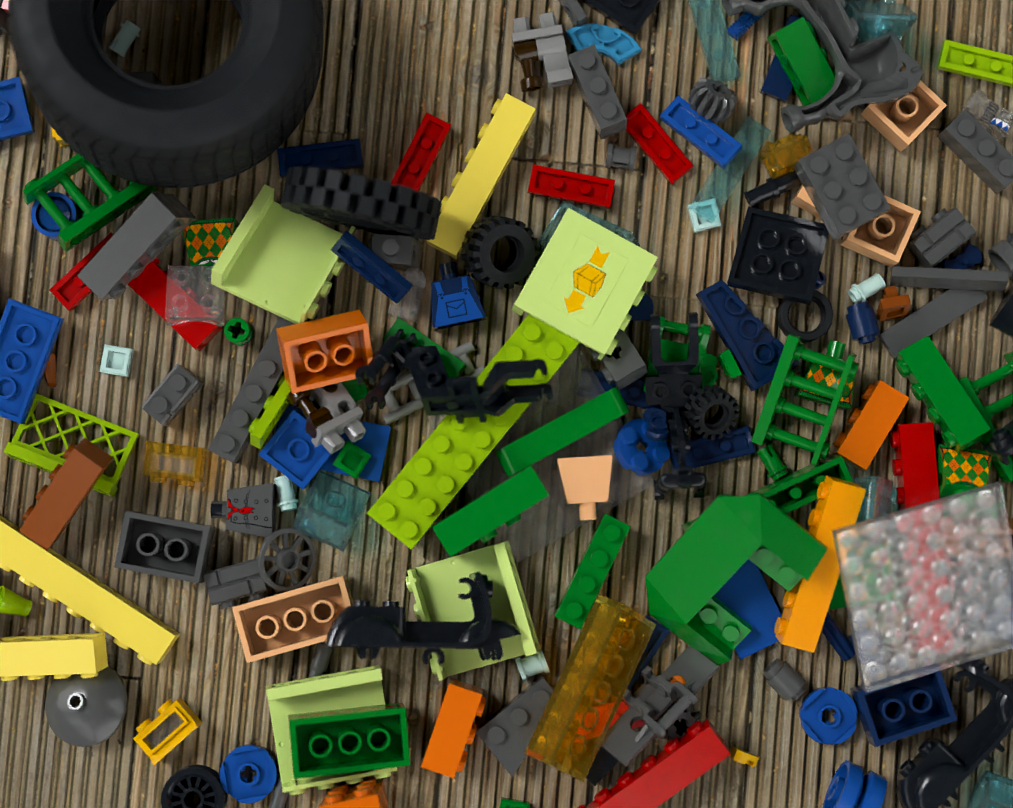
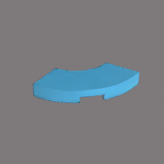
[565,23,642,66]

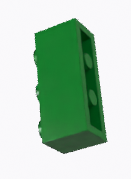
[766,17,835,106]

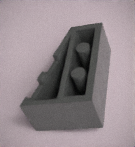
[476,674,561,777]

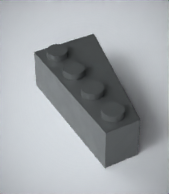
[77,193,196,300]

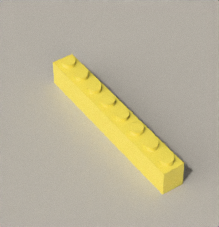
[0,515,180,665]

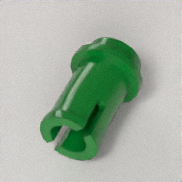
[756,444,788,481]

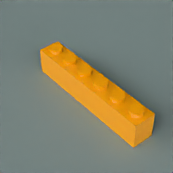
[774,475,866,653]

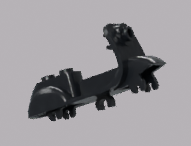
[325,571,521,664]
[897,656,1013,808]

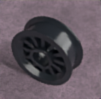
[161,764,228,808]

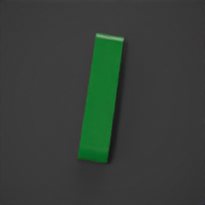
[494,386,630,477]

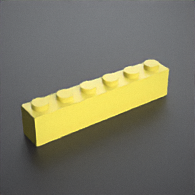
[426,93,536,260]

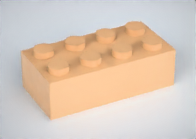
[232,575,353,663]

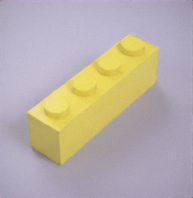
[0,633,108,681]

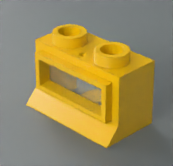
[133,698,203,765]

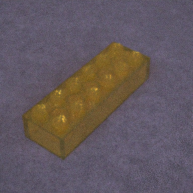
[525,595,656,783]

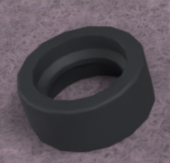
[777,290,833,343]

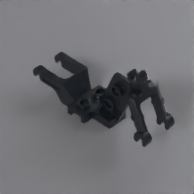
[644,312,707,500]
[355,329,553,424]

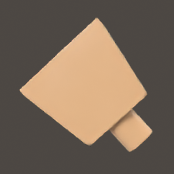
[557,455,612,520]

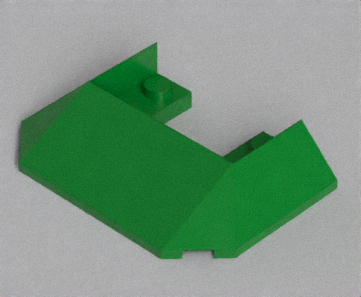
[645,493,828,666]

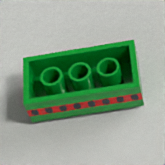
[288,703,410,779]

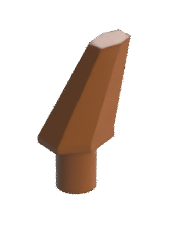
[44,353,57,388]

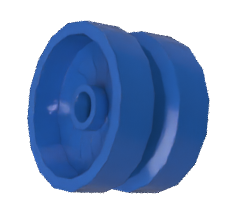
[822,760,887,808]

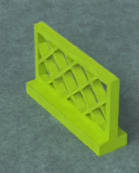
[4,393,139,498]

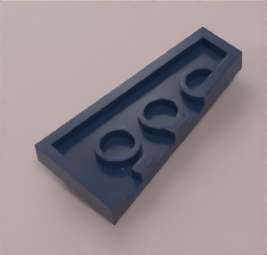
[696,280,801,392]

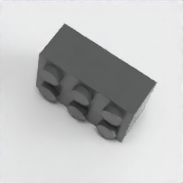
[793,133,891,241]
[114,511,215,583]

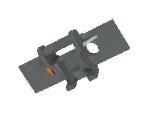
[597,646,719,767]

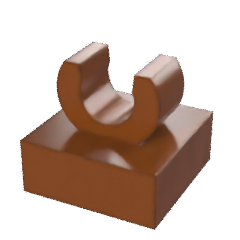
[877,286,911,321]

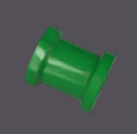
[224,318,253,345]

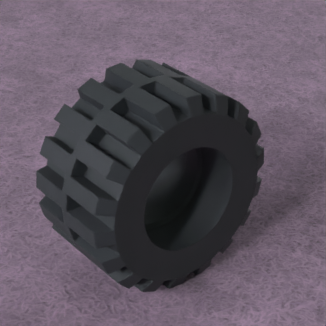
[461,216,539,289]

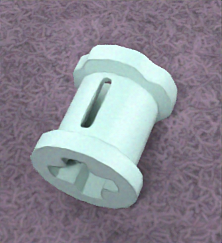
[515,649,550,682]

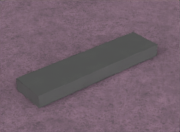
[890,266,1009,291]
[878,289,988,359]

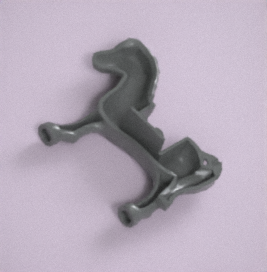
[721,0,923,133]

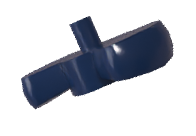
[942,244,982,269]
[643,407,669,442]

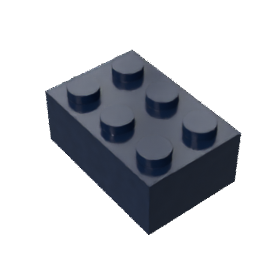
[850,662,957,747]

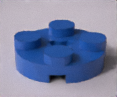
[613,419,670,476]
[798,686,857,745]
[220,744,278,803]

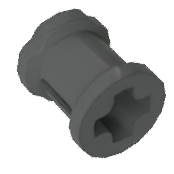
[605,144,637,172]

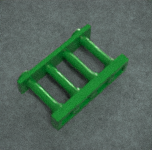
[22,154,158,252]
[751,333,859,465]
[958,351,1013,483]

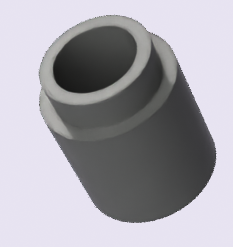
[763,658,805,701]

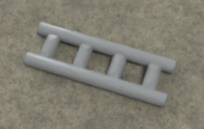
[370,341,484,425]

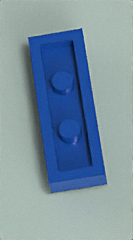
[660,95,742,169]

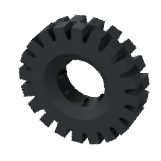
[281,167,442,240]

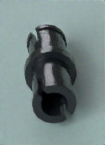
[744,169,802,208]

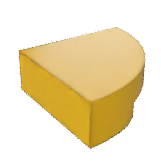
[730,746,760,767]

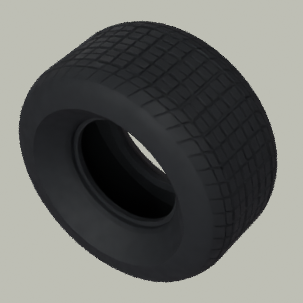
[8,0,324,188]

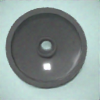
[45,665,128,747]

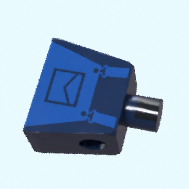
[431,262,486,331]

